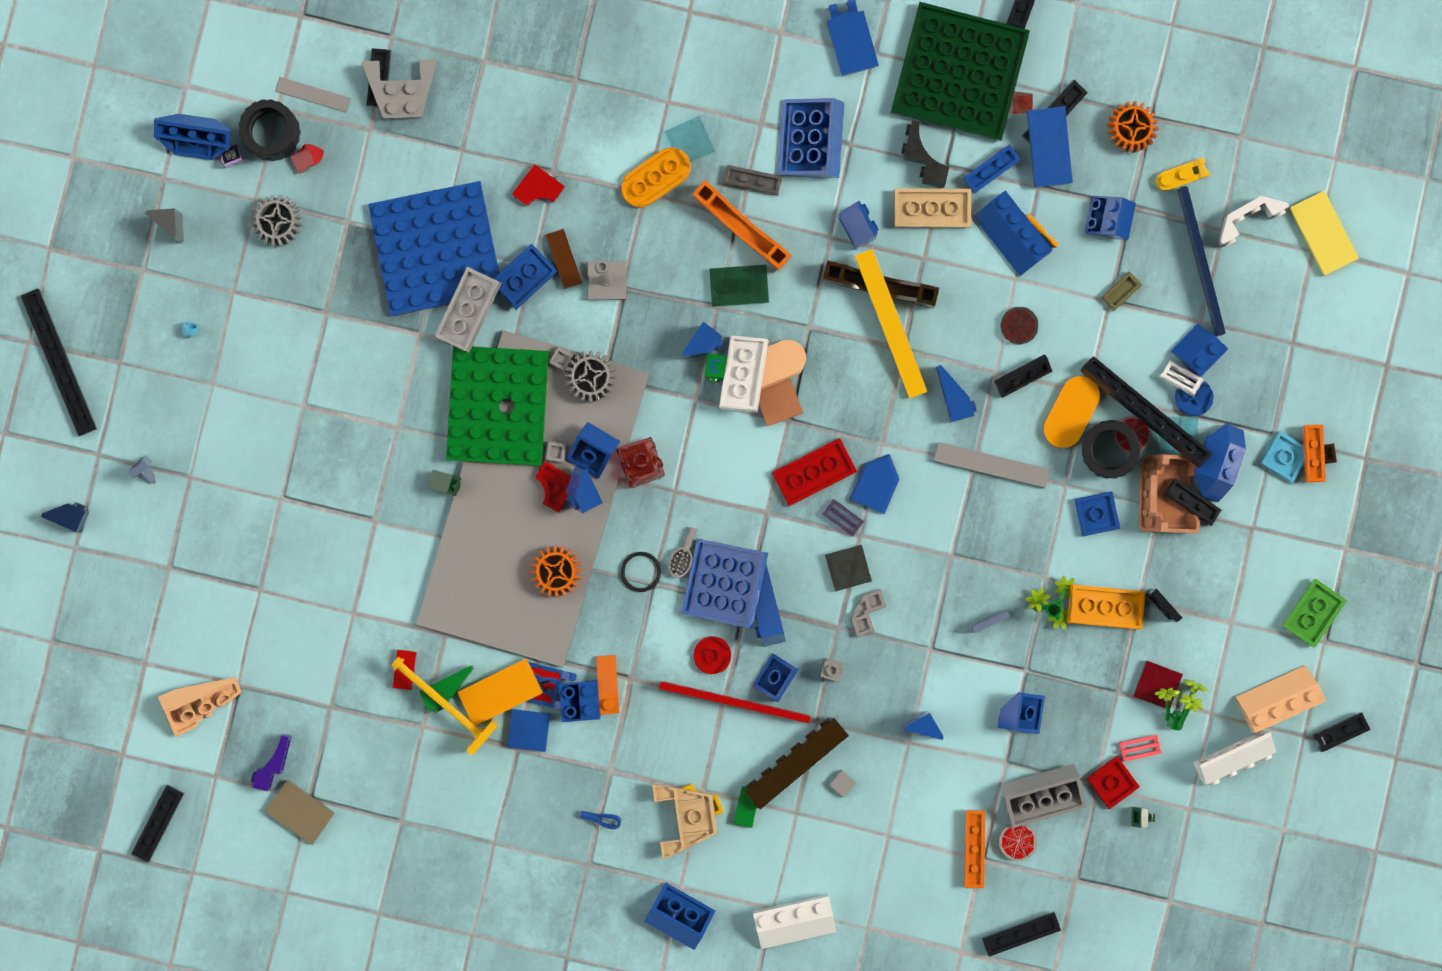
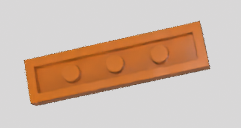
[964,810,986,888]

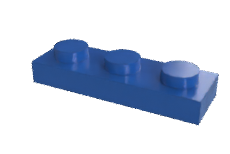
[963,144,1021,194]

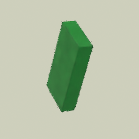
[733,786,757,828]

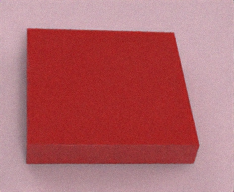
[1086,755,1140,810]

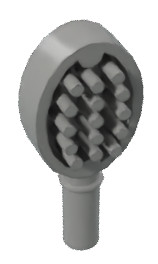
[669,527,697,578]

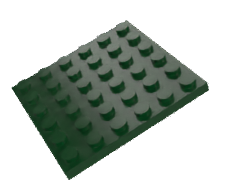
[890,2,1030,141]

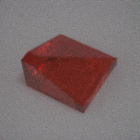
[1012,91,1033,114]

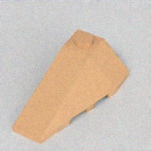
[158,677,242,737]

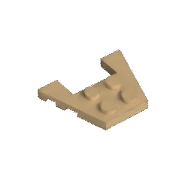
[652,784,718,860]

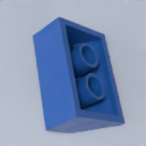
[644,882,715,950]

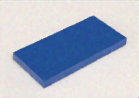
[1026,106,1073,187]

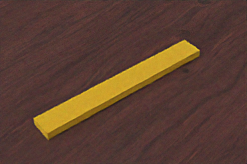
[854,249,927,399]

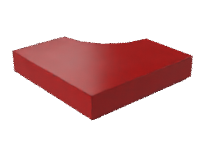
[512,164,565,207]
[535,461,571,513]

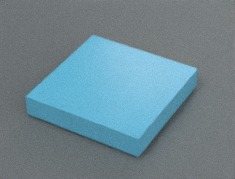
[1259,431,1304,483]

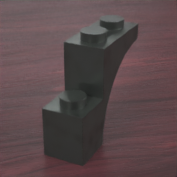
[901,120,949,188]

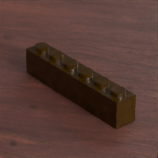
[745,717,849,810]

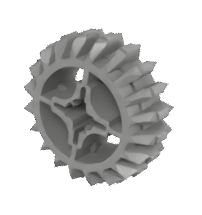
[251,195,303,247]
[565,350,617,403]

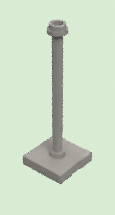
[588,260,627,300]

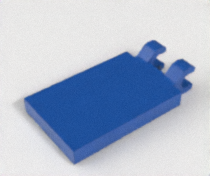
[827,0,879,77]

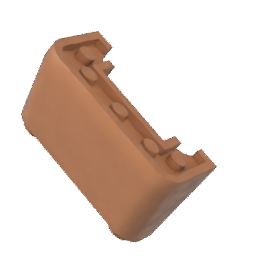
[1139,454,1200,534]

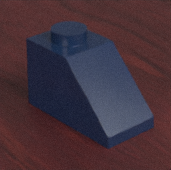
[41,502,90,533]

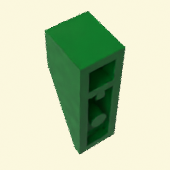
[419,665,474,713]

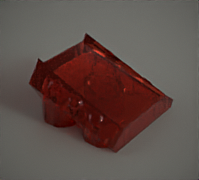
[616,437,665,488]

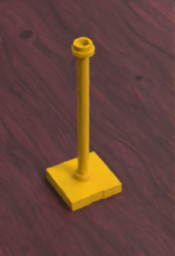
[391,657,498,756]

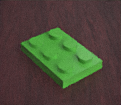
[1282,579,1347,648]

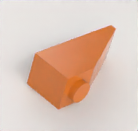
[596,655,620,715]

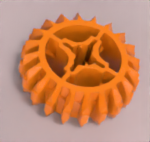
[1107,101,1159,153]
[530,545,582,598]

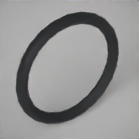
[621,552,661,592]

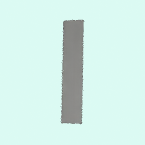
[276,77,351,112]

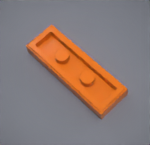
[1303,424,1326,483]

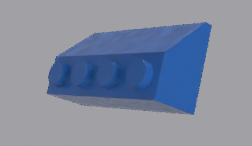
[973,190,1053,276]

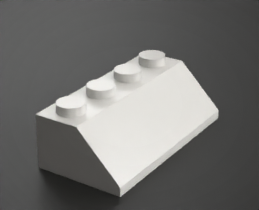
[1193,730,1276,786]
[753,894,836,949]

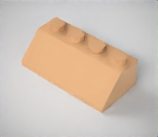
[1235,665,1326,733]

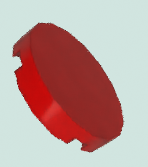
[693,636,731,674]

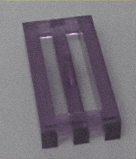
[822,499,864,537]

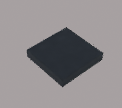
[1146,589,1182,622]

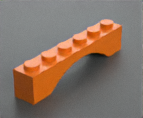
[692,180,792,272]

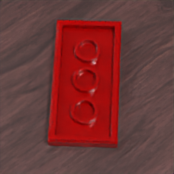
[772,438,857,506]

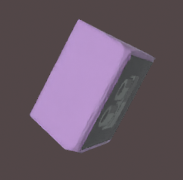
[221,143,244,168]

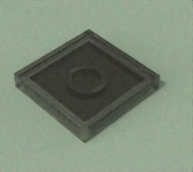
[825,544,872,592]

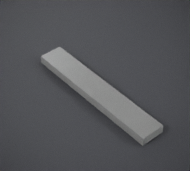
[934,442,1050,488]

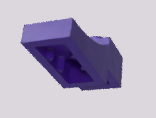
[251,734,292,791]

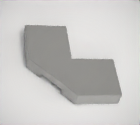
[850,589,887,638]

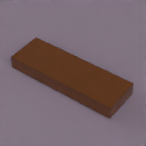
[546,229,582,290]

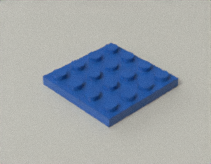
[681,538,768,629]

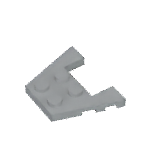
[362,59,437,119]

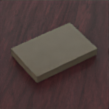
[265,780,335,845]

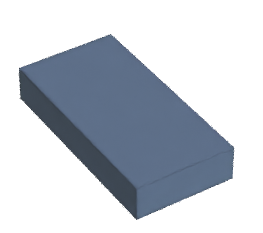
[971,610,1010,633]

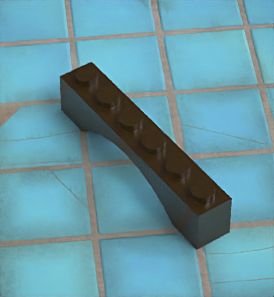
[822,260,939,309]

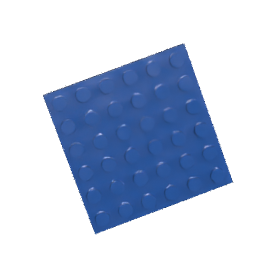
[368,181,500,316]

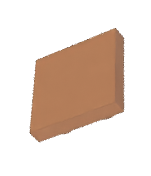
[759,378,803,427]

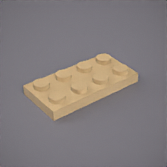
[894,188,971,228]

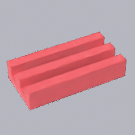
[1119,734,1162,762]

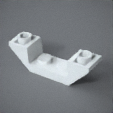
[1218,196,1289,247]

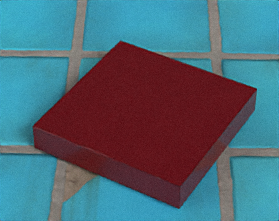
[1133,660,1183,709]

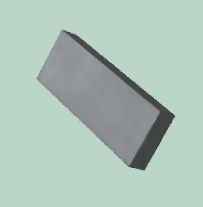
[723,165,783,196]

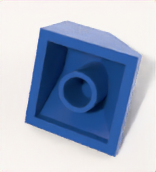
[682,322,724,359]
[997,692,1045,734]

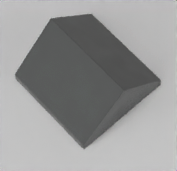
[145,208,184,243]

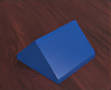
[752,653,799,702]
[903,711,944,740]

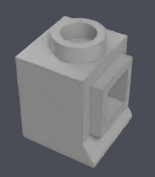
[820,658,843,682]

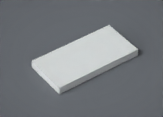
[719,335,769,413]

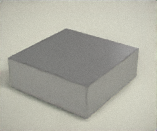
[548,346,575,372]
[545,441,567,463]
[829,770,856,798]

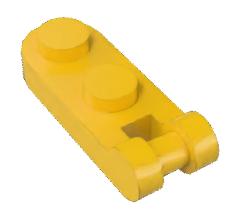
[1155,157,1210,191]

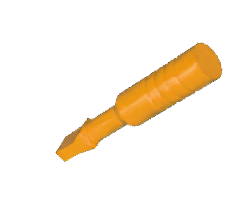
[1026,213,1059,248]

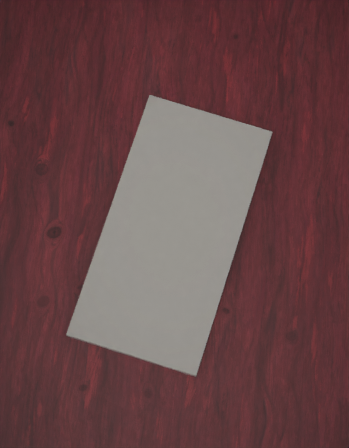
[416,330,650,667]

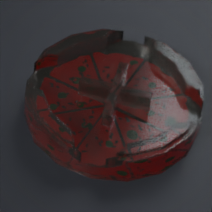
[1000,307,1038,345]

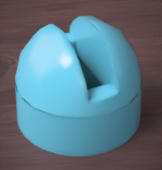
[182,322,199,338]

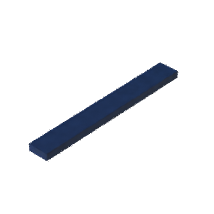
[1177,186,1226,337]

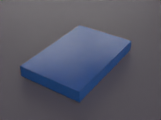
[494,243,558,310]

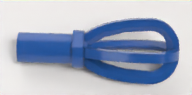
[580,811,621,830]

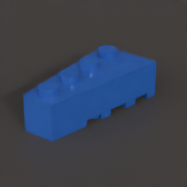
[754,564,786,647]

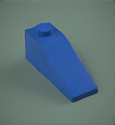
[936,365,977,423]

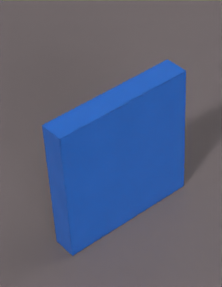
[1074,491,1120,537]
[507,709,551,752]

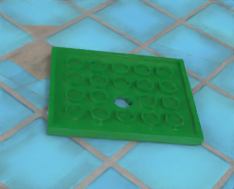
[446,345,549,466]

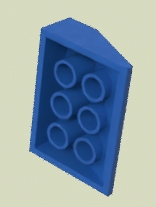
[778,98,844,178]

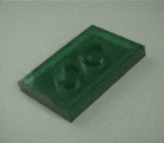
[709,264,769,307]

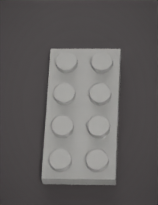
[435,267,502,352]

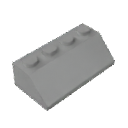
[1000,764,1086,828]

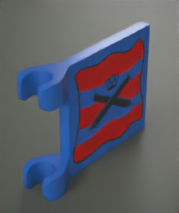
[528,661,577,710]

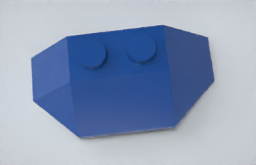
[154,114,231,160]
[1194,424,1246,502]

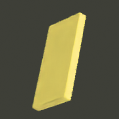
[1289,191,1359,276]

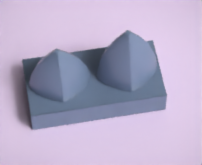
[129,456,156,484]

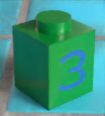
[704,353,727,383]

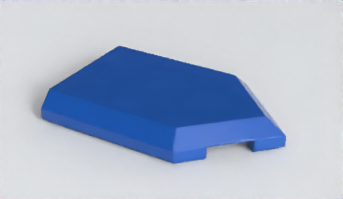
[849,454,899,514]

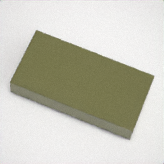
[1101,271,1142,312]

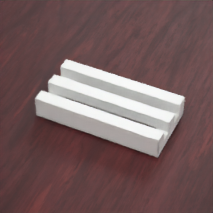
[1160,361,1204,397]

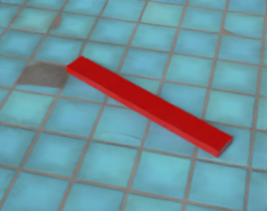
[659,681,811,723]

